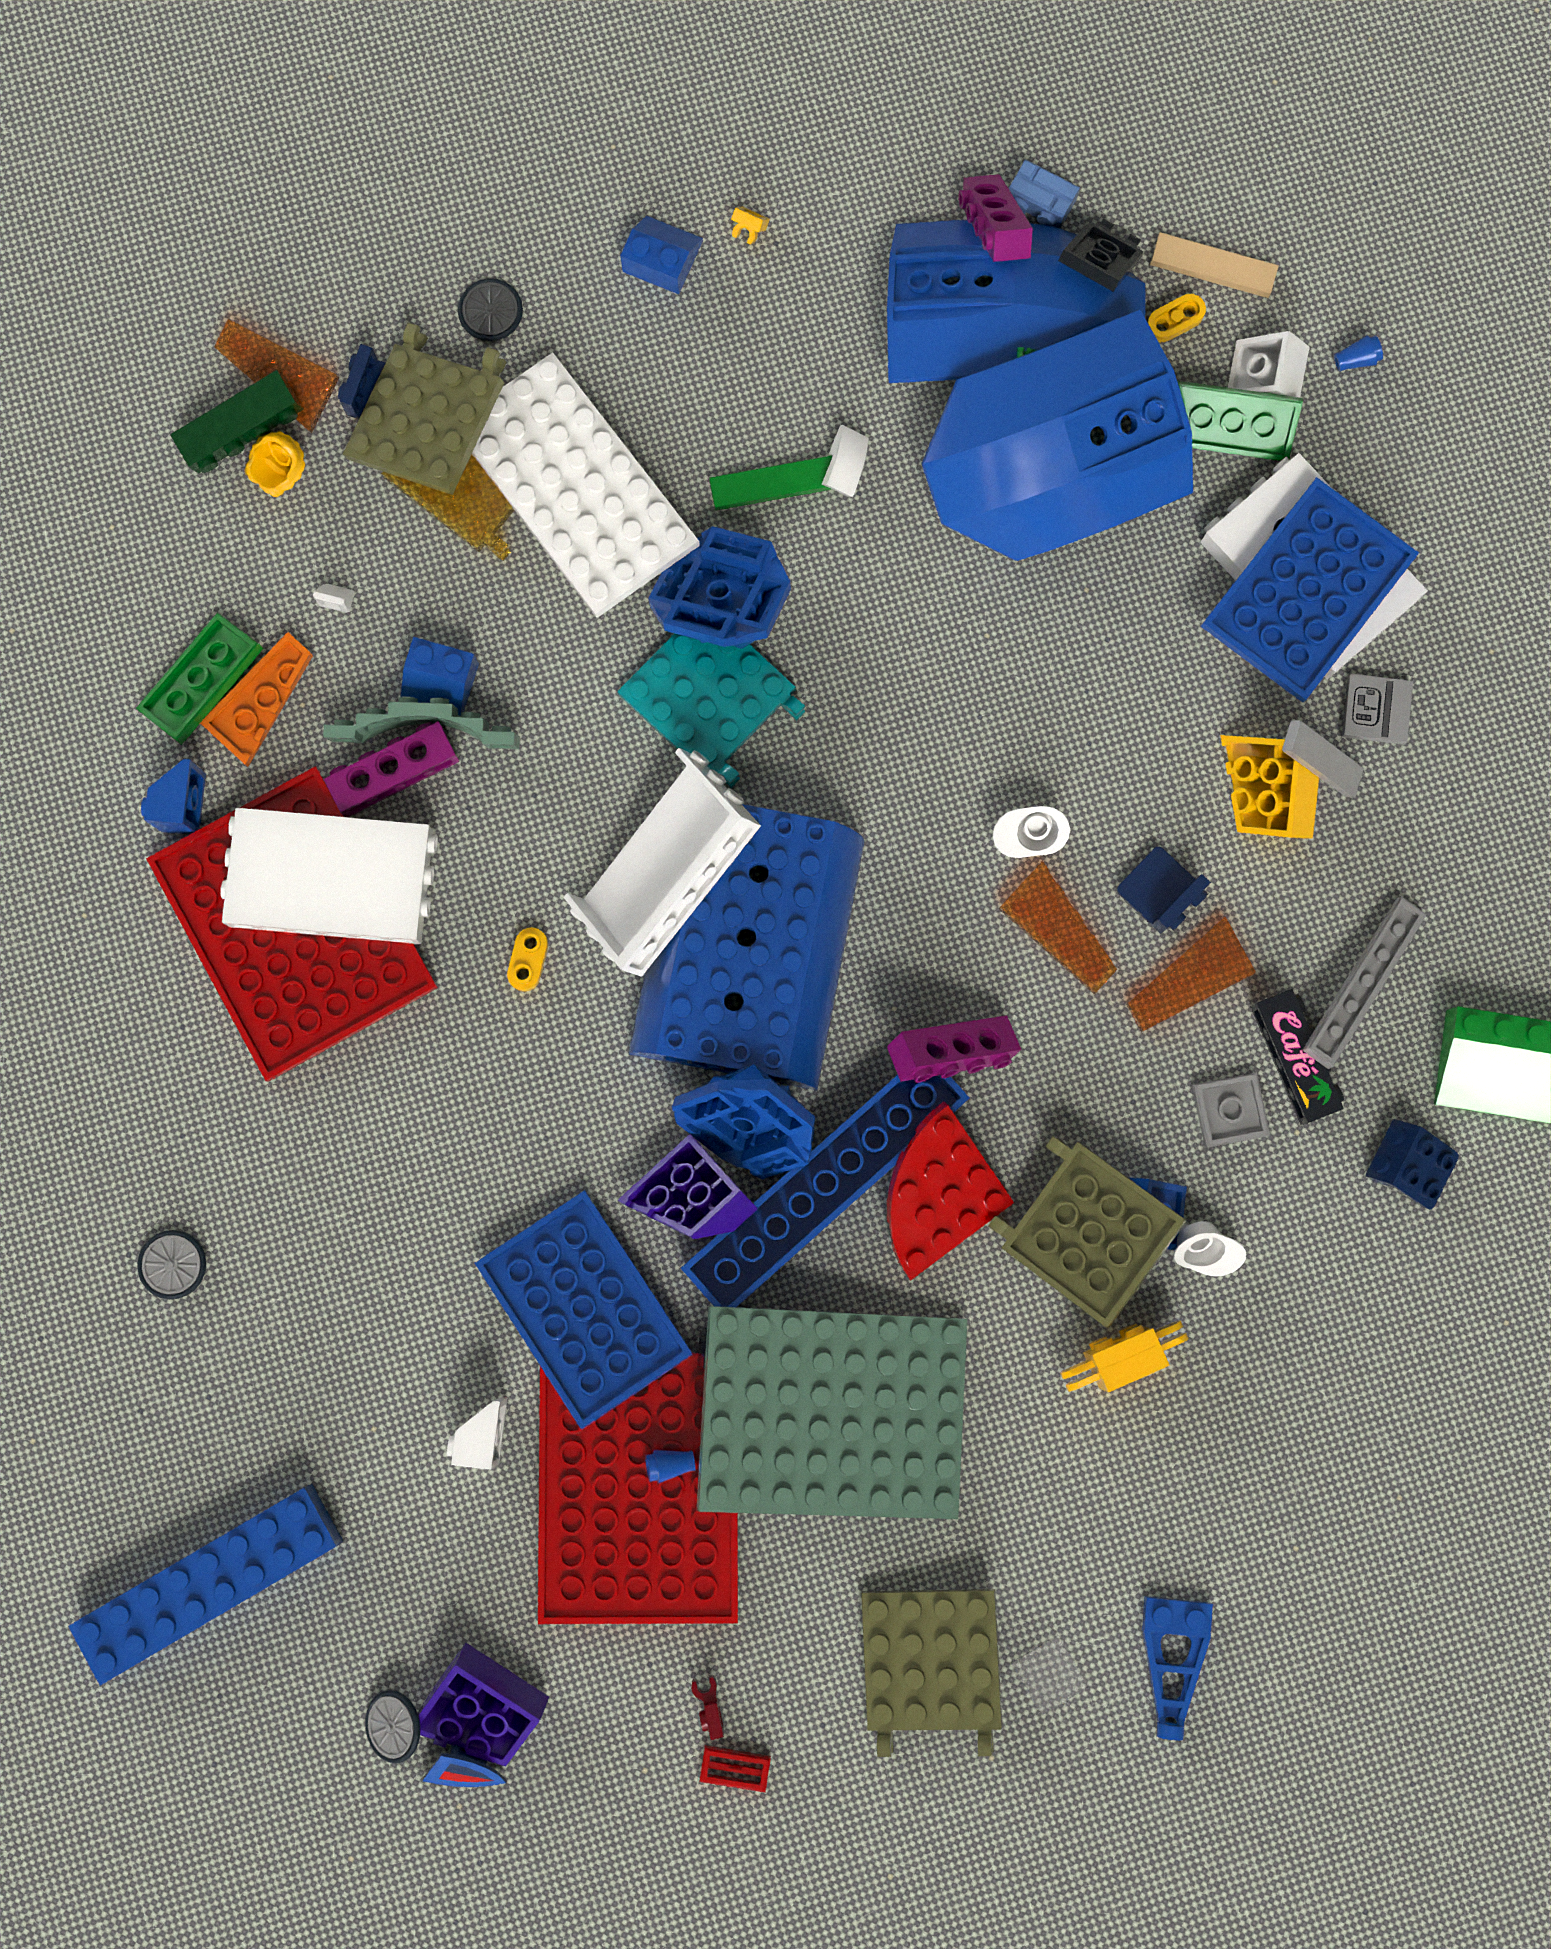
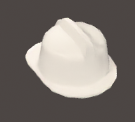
[993,805,1070,858]
[1174,1221,1246,1276]

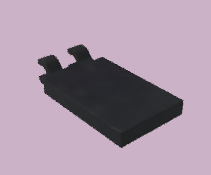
[1058,219,1144,292]

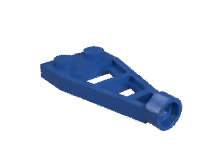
[1142,1596,1213,1741]

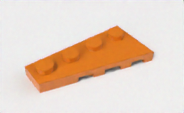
[200,632,313,767]

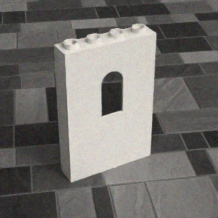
[1200,453,1428,680]

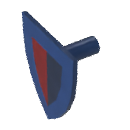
[422,1745,507,1787]

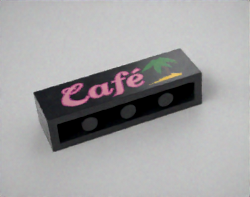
[1250,988,1344,1125]

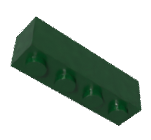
[170,370,304,474]

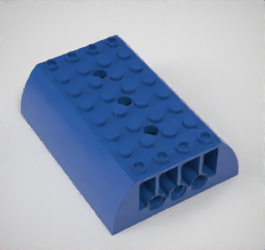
[629,804,865,1091]

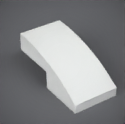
[822,425,869,497]

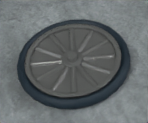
[458,278,523,341]

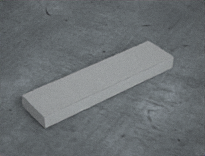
[1282,720,1364,798]

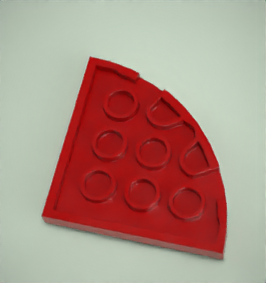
[887,1101,1014,1281]

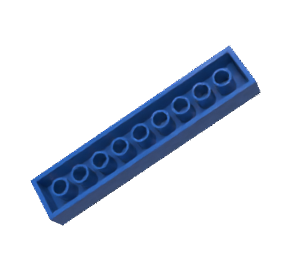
[681,1075,970,1307]

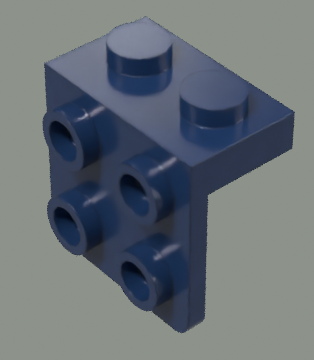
[338,344,386,419]
[1117,847,1211,934]
[1365,1119,1459,1210]

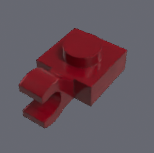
[691,1675,725,1740]

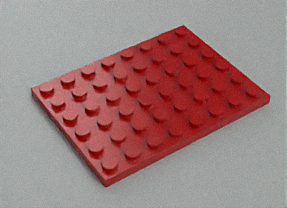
[146,766,438,1082]
[538,1353,738,1624]

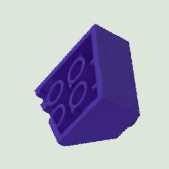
[618,1134,758,1239]
[417,1643,549,1767]

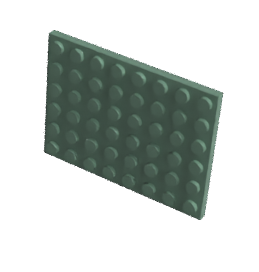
[696,1306,967,1519]

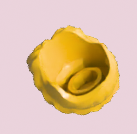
[244,431,305,498]

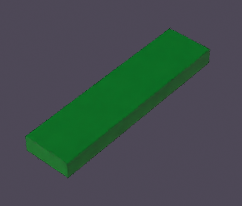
[709,456,833,511]

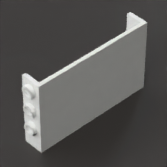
[564,748,761,977]
[221,808,438,944]

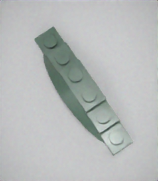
[323,697,520,749]

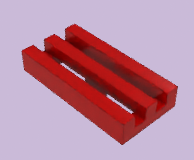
[699,1745,771,1793]

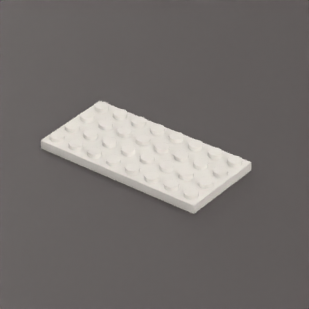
[472,353,700,618]

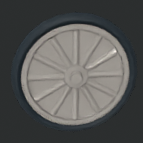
[137,1230,206,1300]
[365,1690,420,1763]

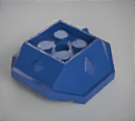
[648,526,791,649]
[672,1064,816,1179]

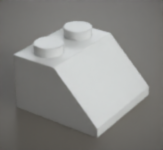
[1228,331,1309,398]
[447,1397,508,1470]

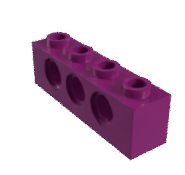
[958,174,1033,262]
[324,721,460,817]
[887,1015,1022,1083]

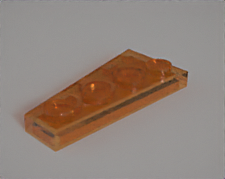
[214,319,340,433]
[999,860,1117,994]
[1126,917,1256,1033]

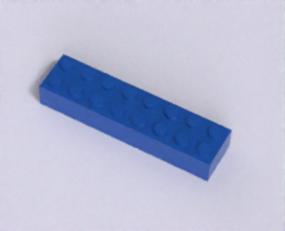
[68,1484,344,1686]

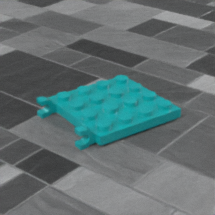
[617,633,805,788]

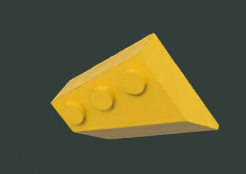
[1220,735,1319,839]

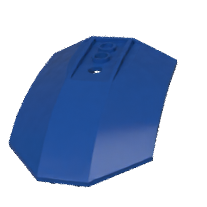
[887,220,1146,383]
[921,310,1193,561]

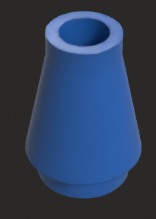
[1334,335,1383,372]
[645,1450,695,1484]

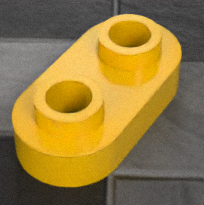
[1147,294,1206,342]
[507,927,548,992]

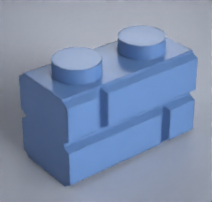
[1009,159,1080,229]

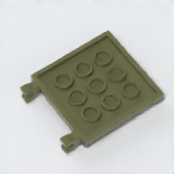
[343,323,507,495]
[988,1136,1187,1328]
[861,1589,1002,1757]

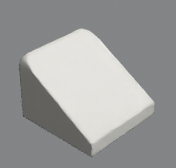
[313,584,354,613]

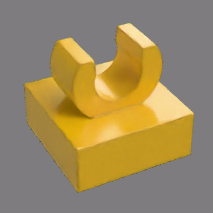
[731,206,770,244]

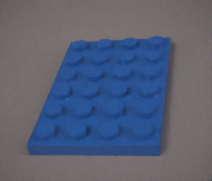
[1201,477,1419,703]
[474,1190,693,1430]

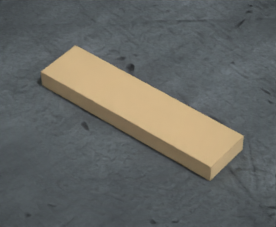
[1150,232,1279,298]

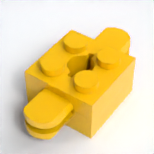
[1060,1320,1189,1392]

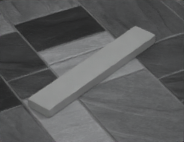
[1303,896,1427,1069]

